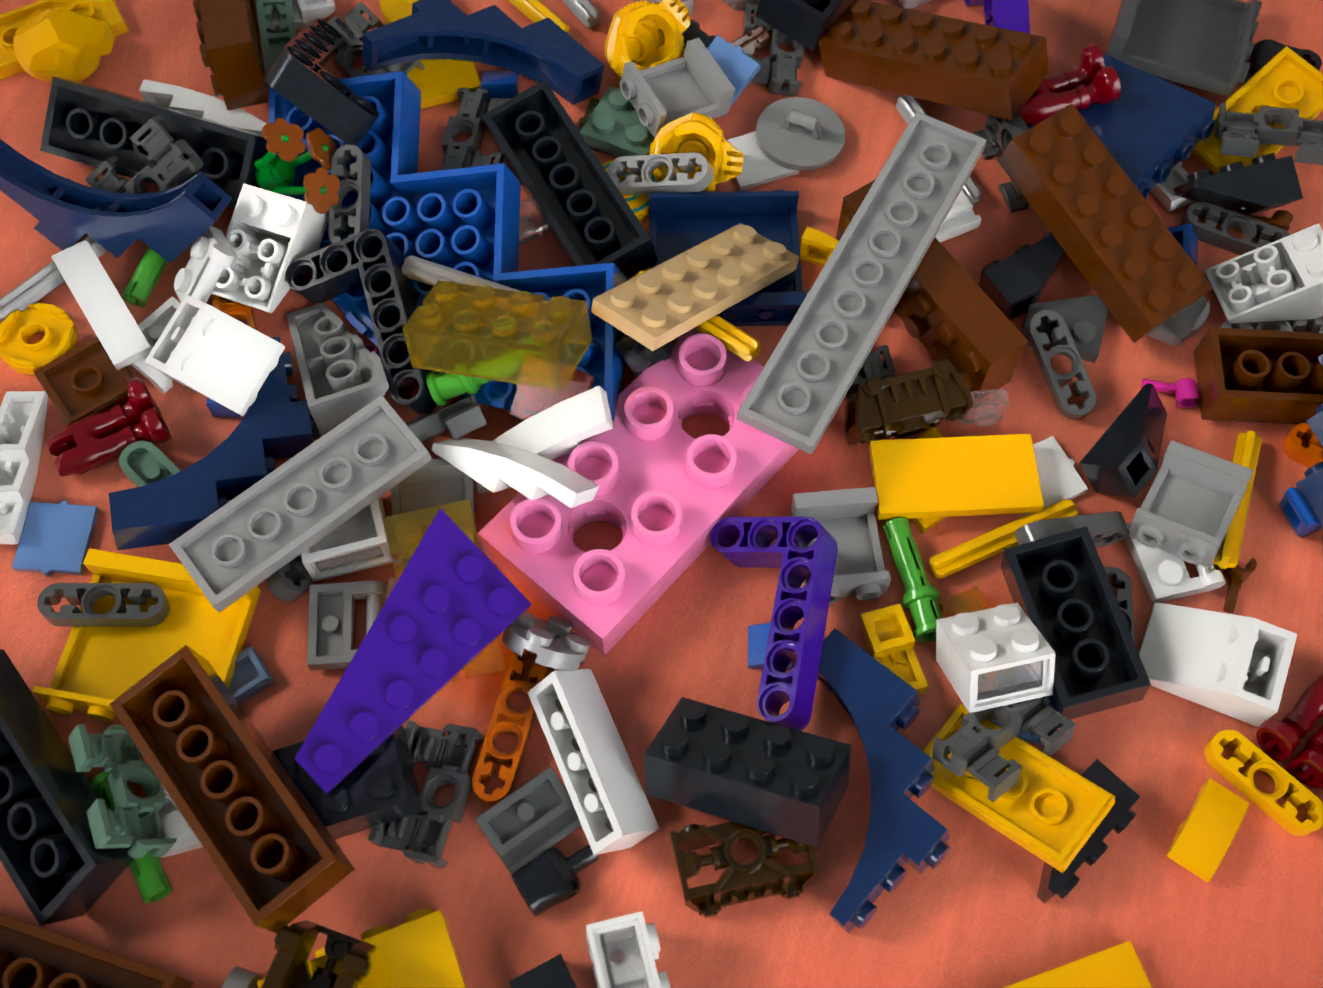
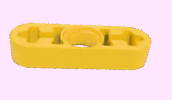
[1204,730,1323,836]

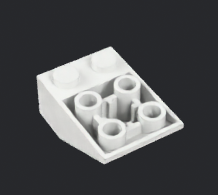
[211,184,329,313]
[1205,223,1323,324]
[144,294,285,416]
[1138,602,1297,727]

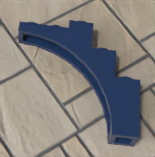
[362,0,604,105]
[0,139,232,263]
[109,337,320,550]
[817,628,950,933]

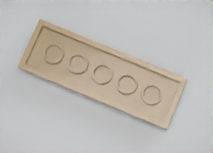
[591,223,799,351]

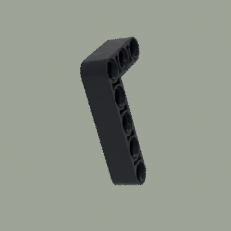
[264,19,379,146]
[285,229,437,415]

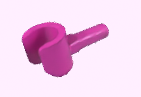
[1141,378,1199,408]

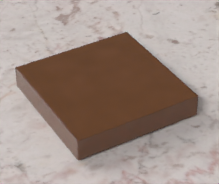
[33,336,135,425]

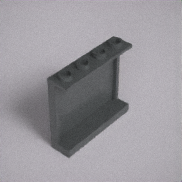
[1106,0,1262,97]

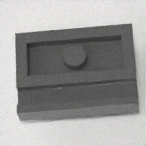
[475,767,581,875]

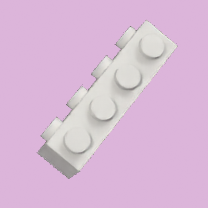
[527,669,660,855]

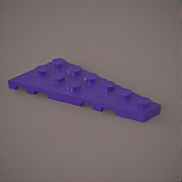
[294,508,531,795]

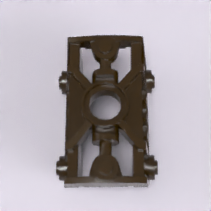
[845,359,973,445]
[670,821,819,918]
[261,920,376,988]

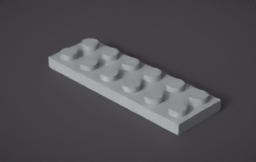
[169,395,432,613]

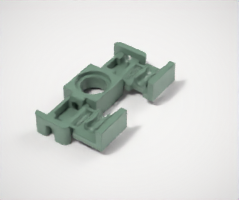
[68,724,177,858]

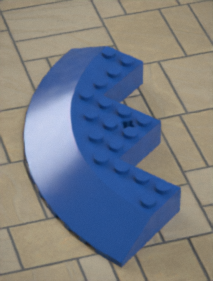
[269,71,627,420]

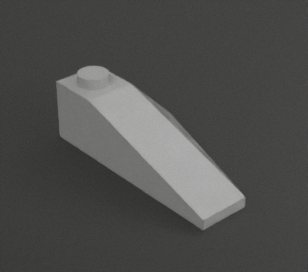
[286,303,389,437]

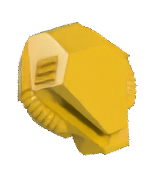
[605,0,690,79]
[14,7,116,82]
[649,112,744,192]

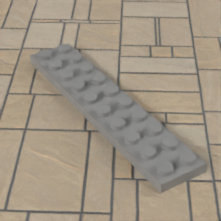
[737,111,987,455]

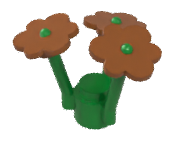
[254,118,340,214]

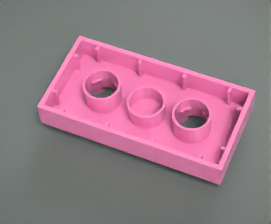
[478,328,799,656]

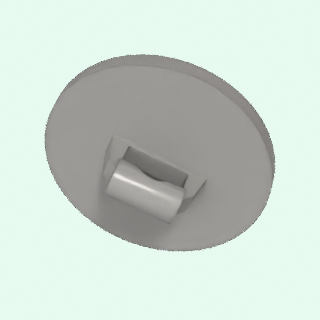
[756,97,845,171]

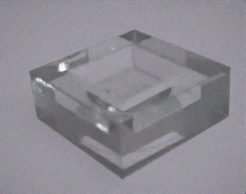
[519,198,548,246]
[961,388,1009,426]

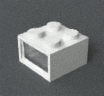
[301,496,393,582]
[936,602,1056,713]
[586,911,670,988]

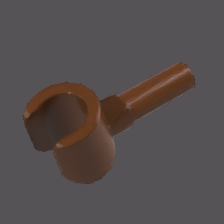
[1237,210,1293,231]
[1223,558,1257,613]

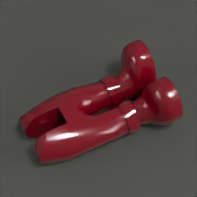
[1017,43,1121,125]
[45,376,172,477]
[1256,674,1323,788]

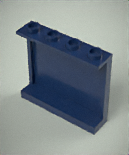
[1026,53,1216,199]
[649,190,806,326]

